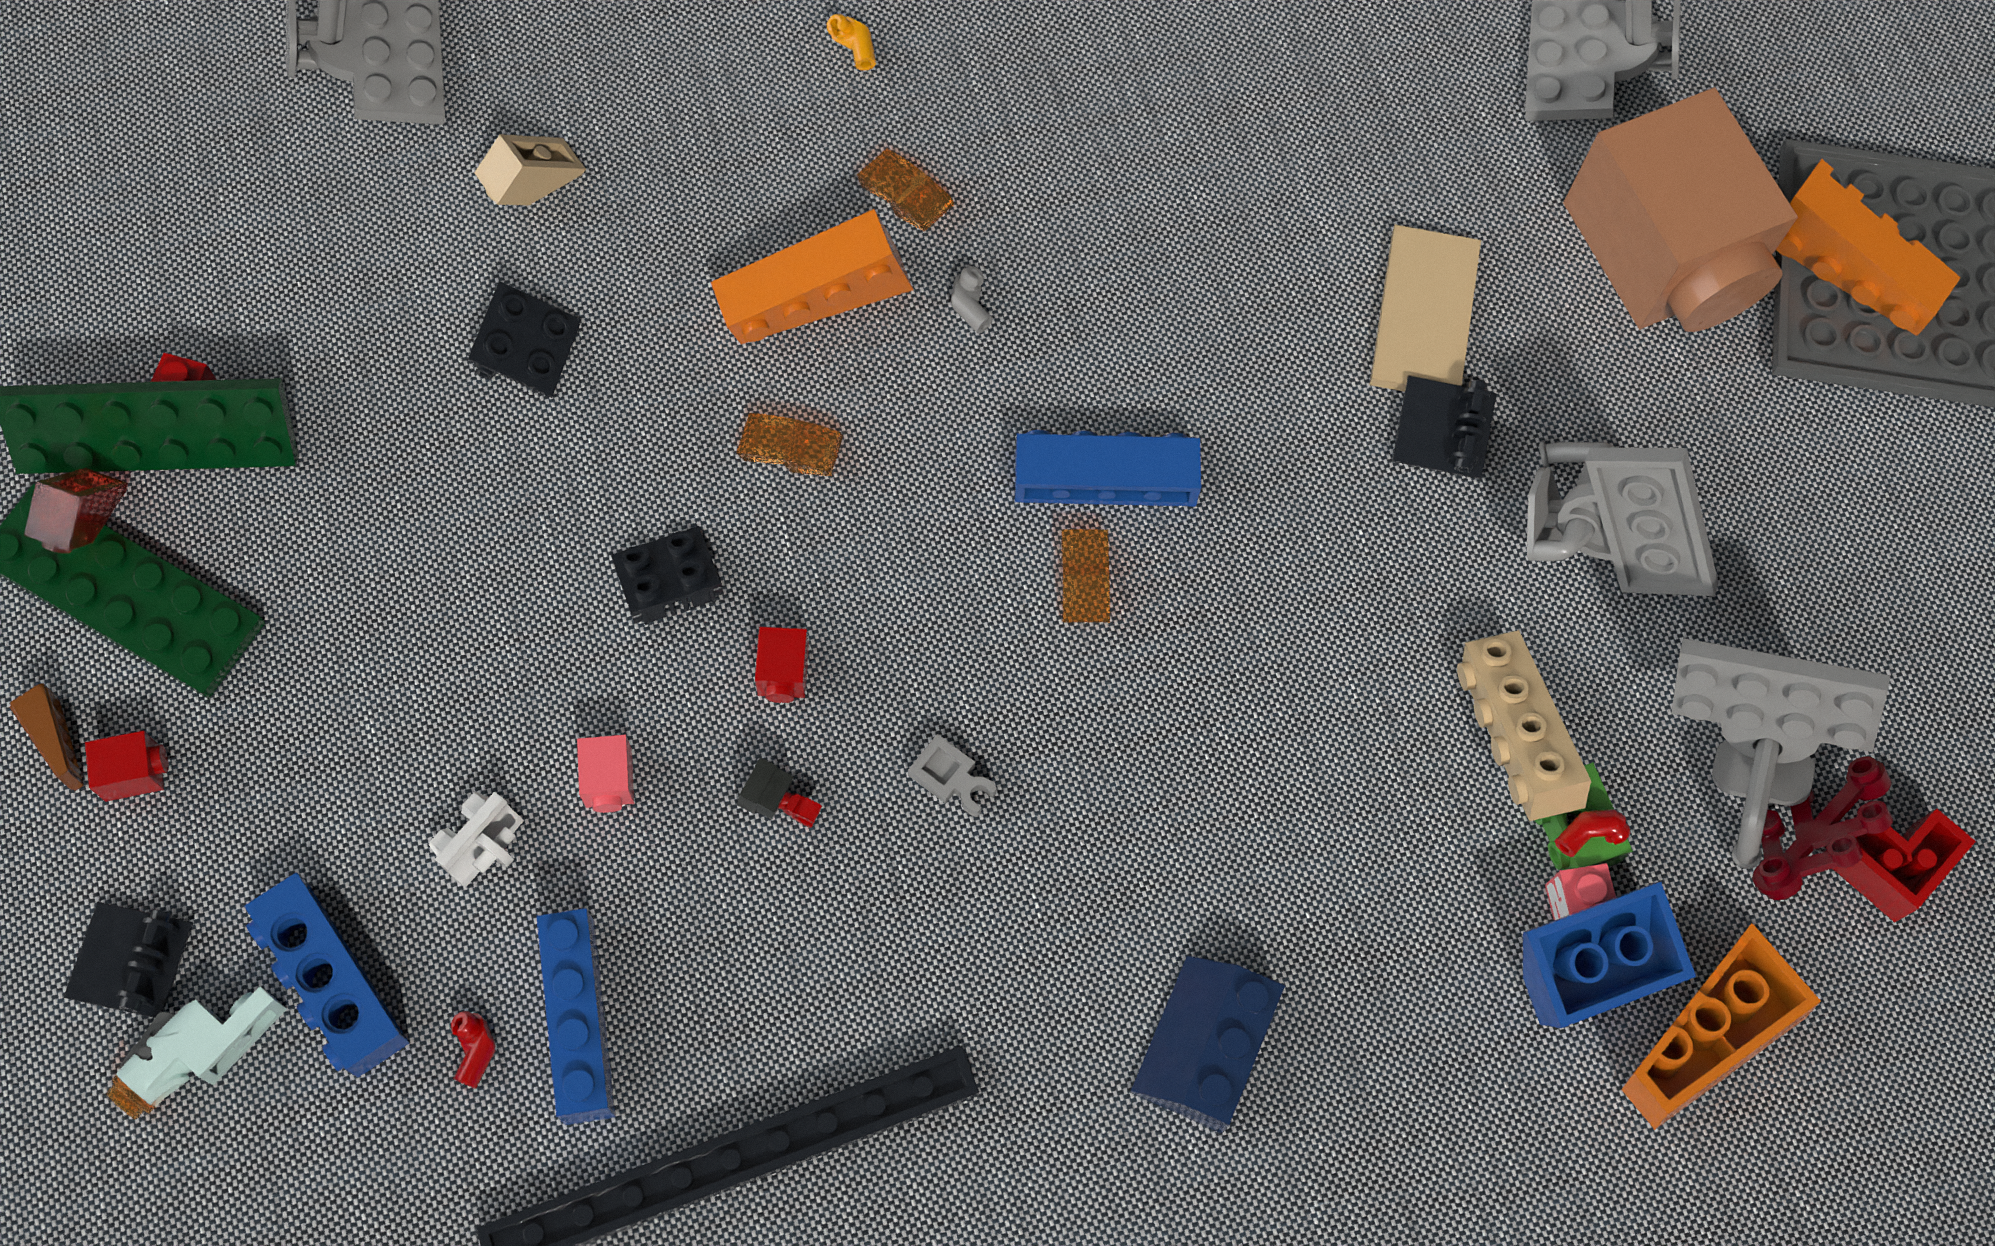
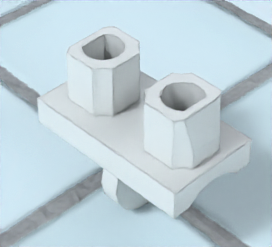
[429,792,524,888]

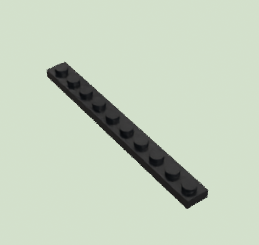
[476,1045,980,1246]

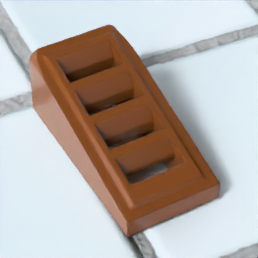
[10,683,84,791]

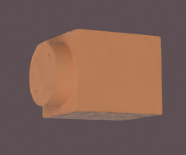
[1563,87,1798,332]

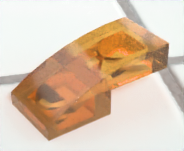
[857,148,955,232]
[736,413,843,476]
[1061,529,1110,622]

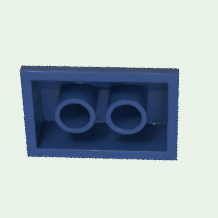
[1130,956,1285,1134]

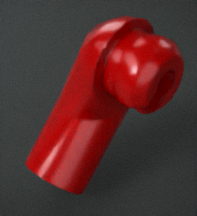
[1555,809,1631,857]
[451,1011,496,1089]

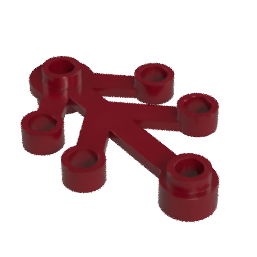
[1752,756,1893,900]

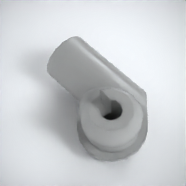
[951,266,993,334]

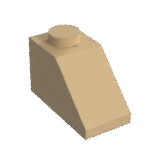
[474,134,586,205]

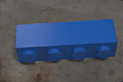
[1015,430,1201,507]
[536,908,616,1125]

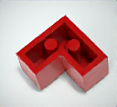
[1821,808,1976,923]

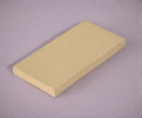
[1369,225,1481,392]

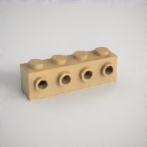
[1457,630,1591,821]

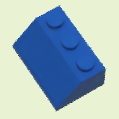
[1523,882,1696,1028]

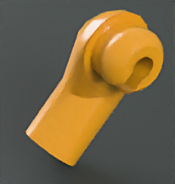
[826,13,876,71]

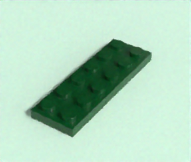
[0,378,299,474]
[0,484,265,700]

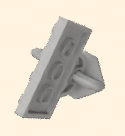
[286,0,445,125]
[1525,0,1681,121]
[1527,441,1718,596]
[1671,638,1891,869]

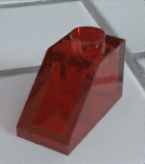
[24,468,128,553]

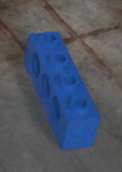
[244,872,410,1078]

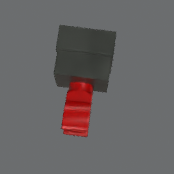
[737,757,822,828]

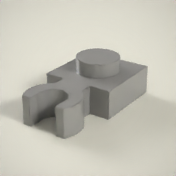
[908,734,997,817]

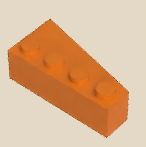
[1776,159,1961,336]
[711,209,914,344]
[1621,923,1821,1130]

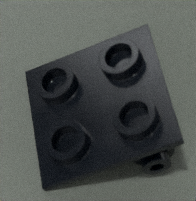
[467,281,582,398]
[1392,375,1497,480]
[611,526,724,625]
[63,902,194,1018]

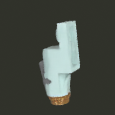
[106,986,287,1120]

